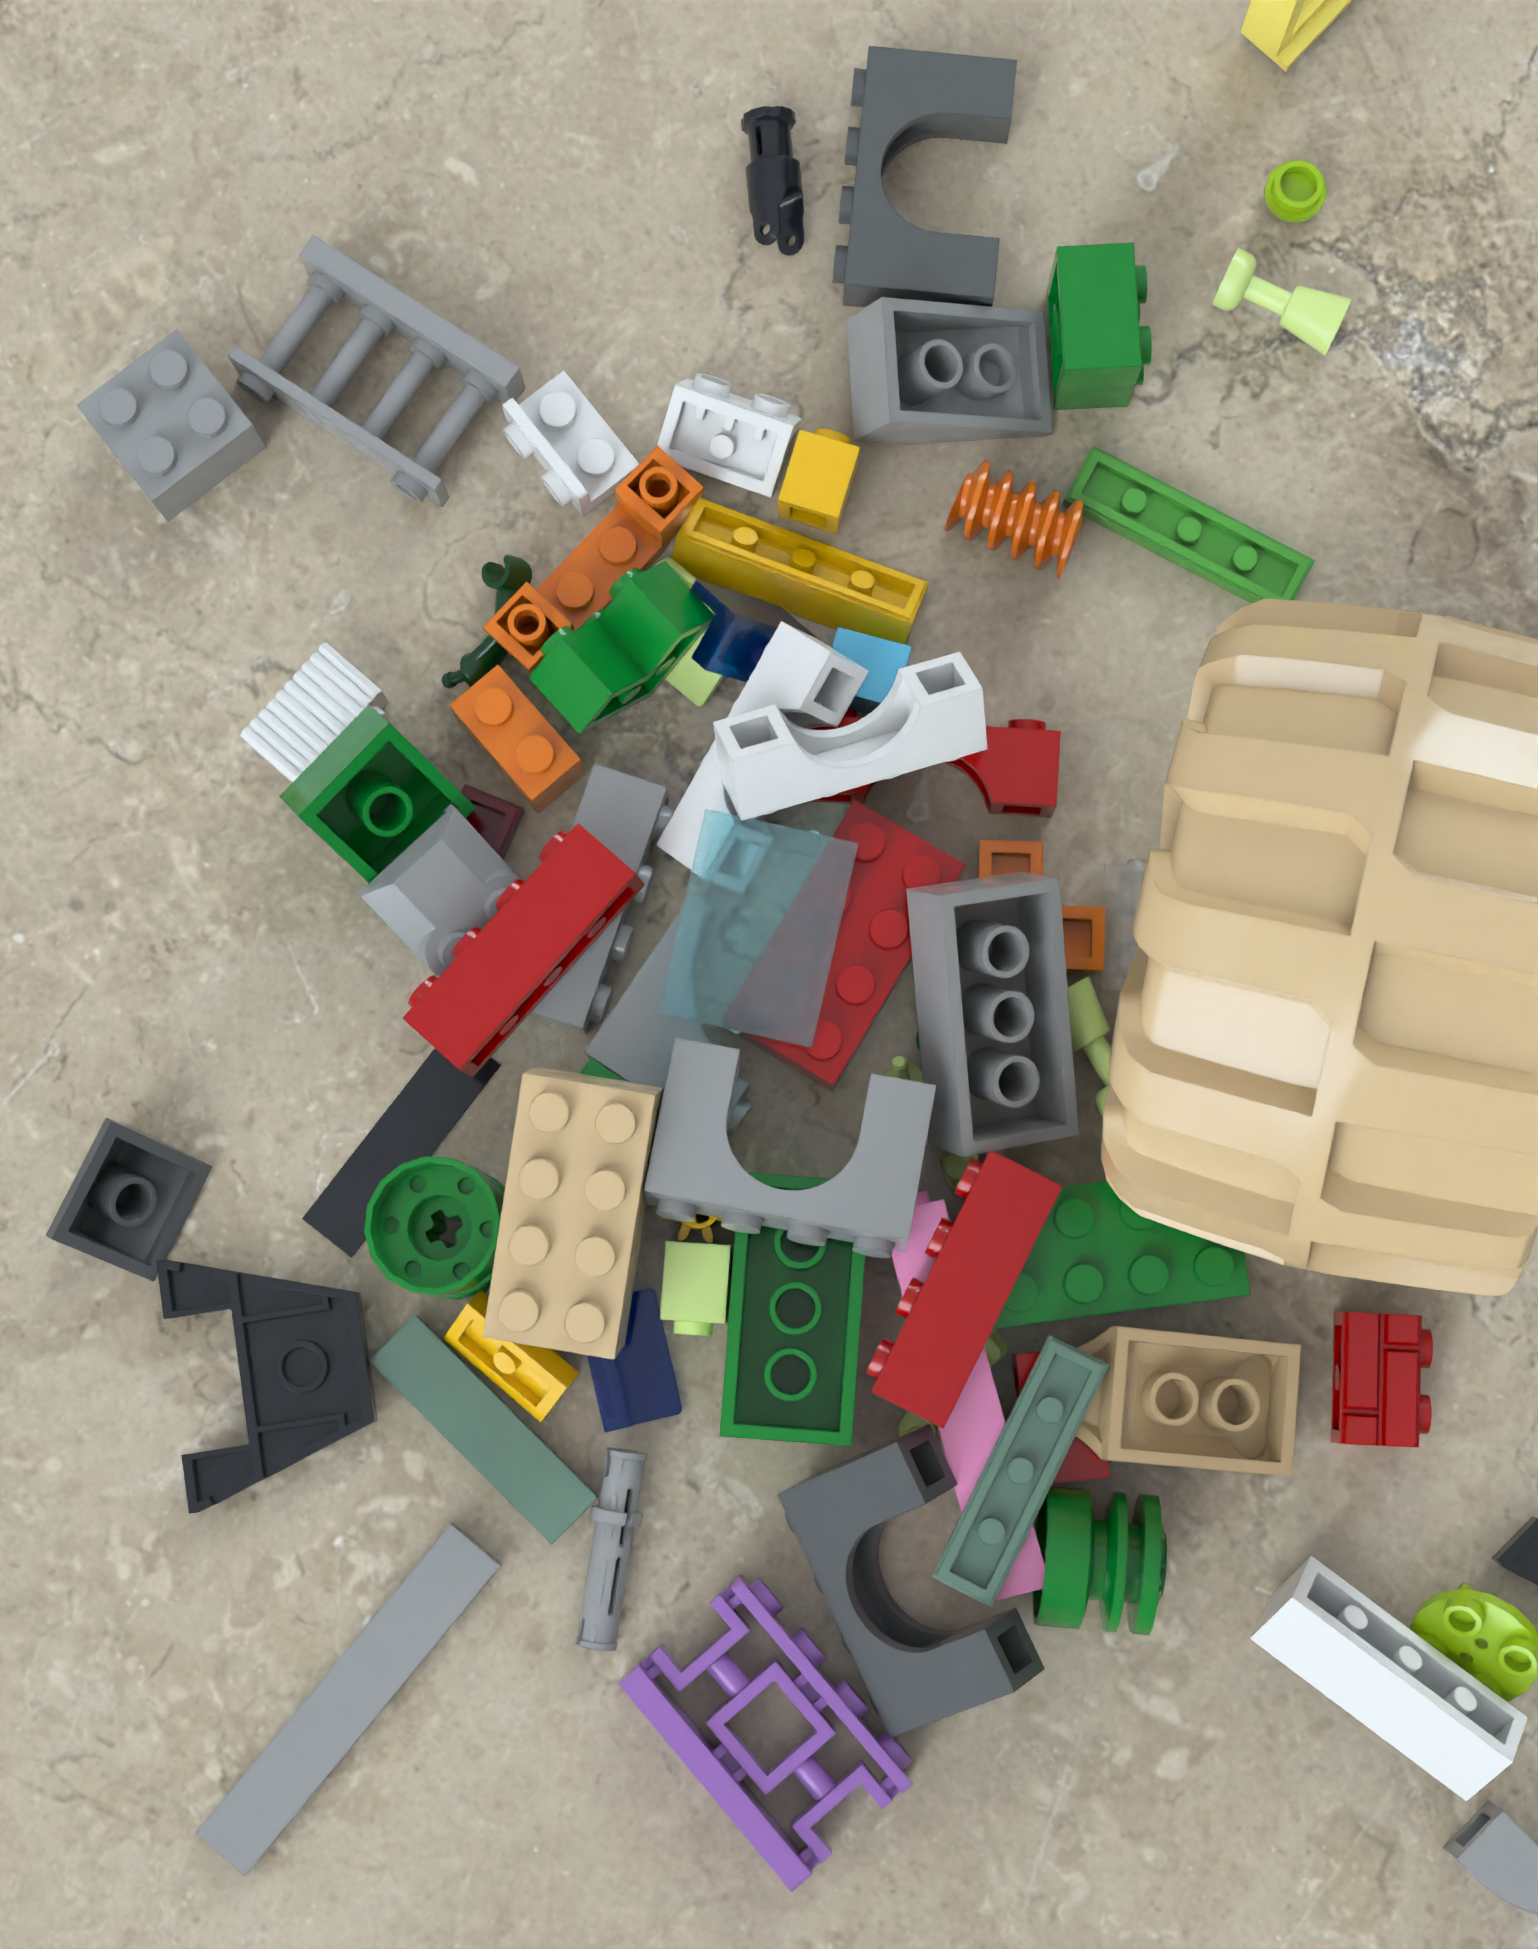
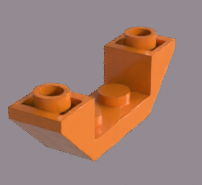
[483,445,704,672]

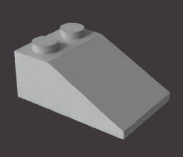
[846,297,1053,445]

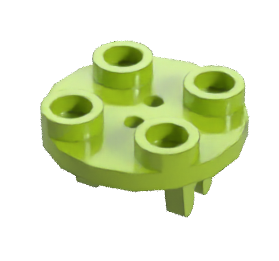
[1409,1582,1538,1701]

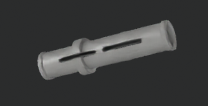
[575,1447,647,1651]

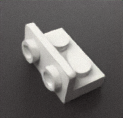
[502,371,639,516]
[657,373,802,498]

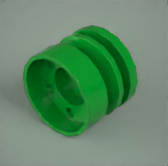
[364,1156,505,1300]
[1033,1486,1167,1635]

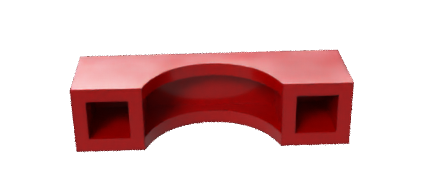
[808,708,1061,818]

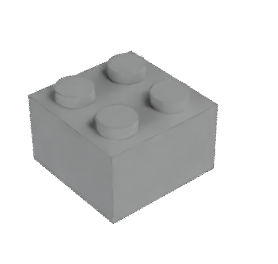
[77,330,266,522]

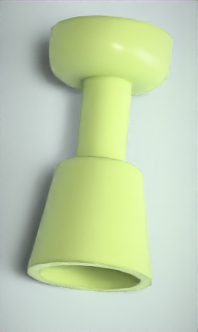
[1212,248,1352,356]
[1068,976,1111,1118]

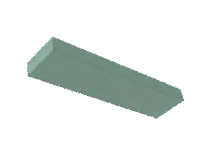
[369,1315,599,1545]
[931,1335,1109,1607]

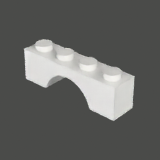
[656,621,869,894]
[713,652,987,821]

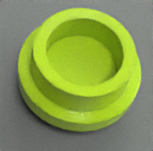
[1264,160,1327,223]

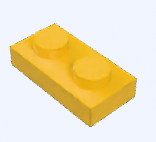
[443,1290,580,1422]

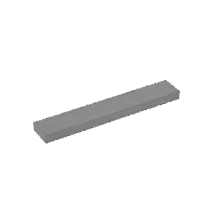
[195,1523,502,1876]

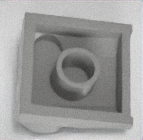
[356,804,519,978]

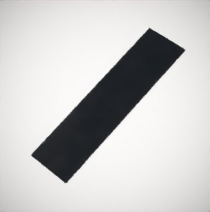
[302,1049,501,1258]

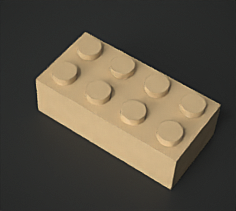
[483,1067,664,1360]

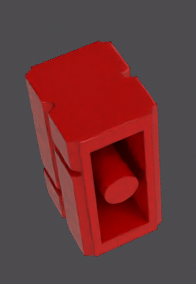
[1331,1312,1433,1448]

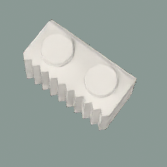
[240,642,389,783]

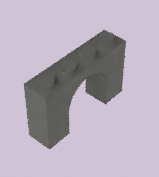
[832,46,1017,307]
[777,1424,1045,1738]

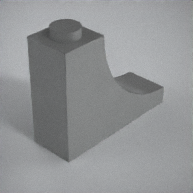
[584,892,753,1137]

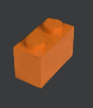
[449,664,586,814]

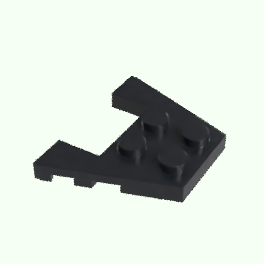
[156,1260,378,1514]

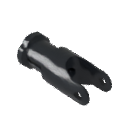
[741,106,804,256]

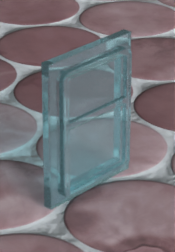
[659,809,859,1048]

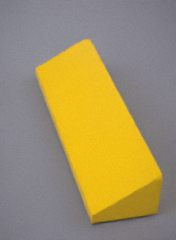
[672,498,929,645]

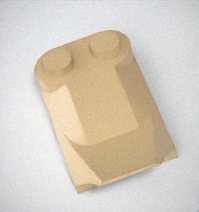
[1075,1326,1301,1477]

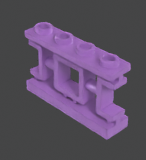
[619,1574,913,1892]

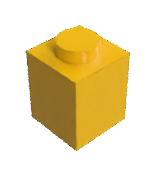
[778,428,860,535]

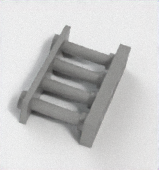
[228,235,525,507]

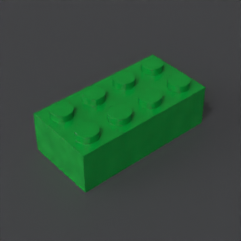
[719,1172,865,1447]
[993,1181,1251,1329]

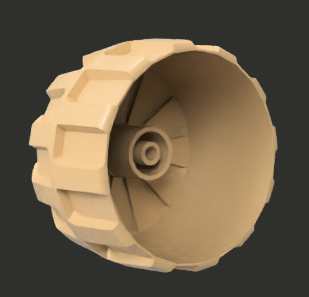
[1101,599,1538,1297]

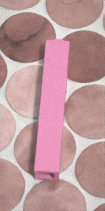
[892,1191,1045,1601]

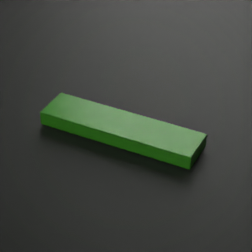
[1062,446,1315,603]

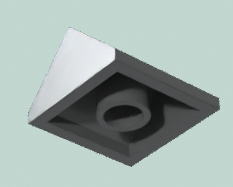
[46,1118,212,1282]

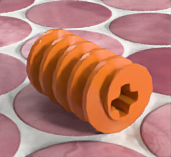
[944,460,1084,579]

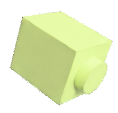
[660,1241,732,1336]

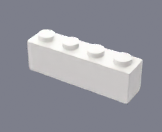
[1250,1556,1528,1801]

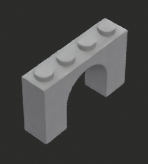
[644,1037,936,1258]

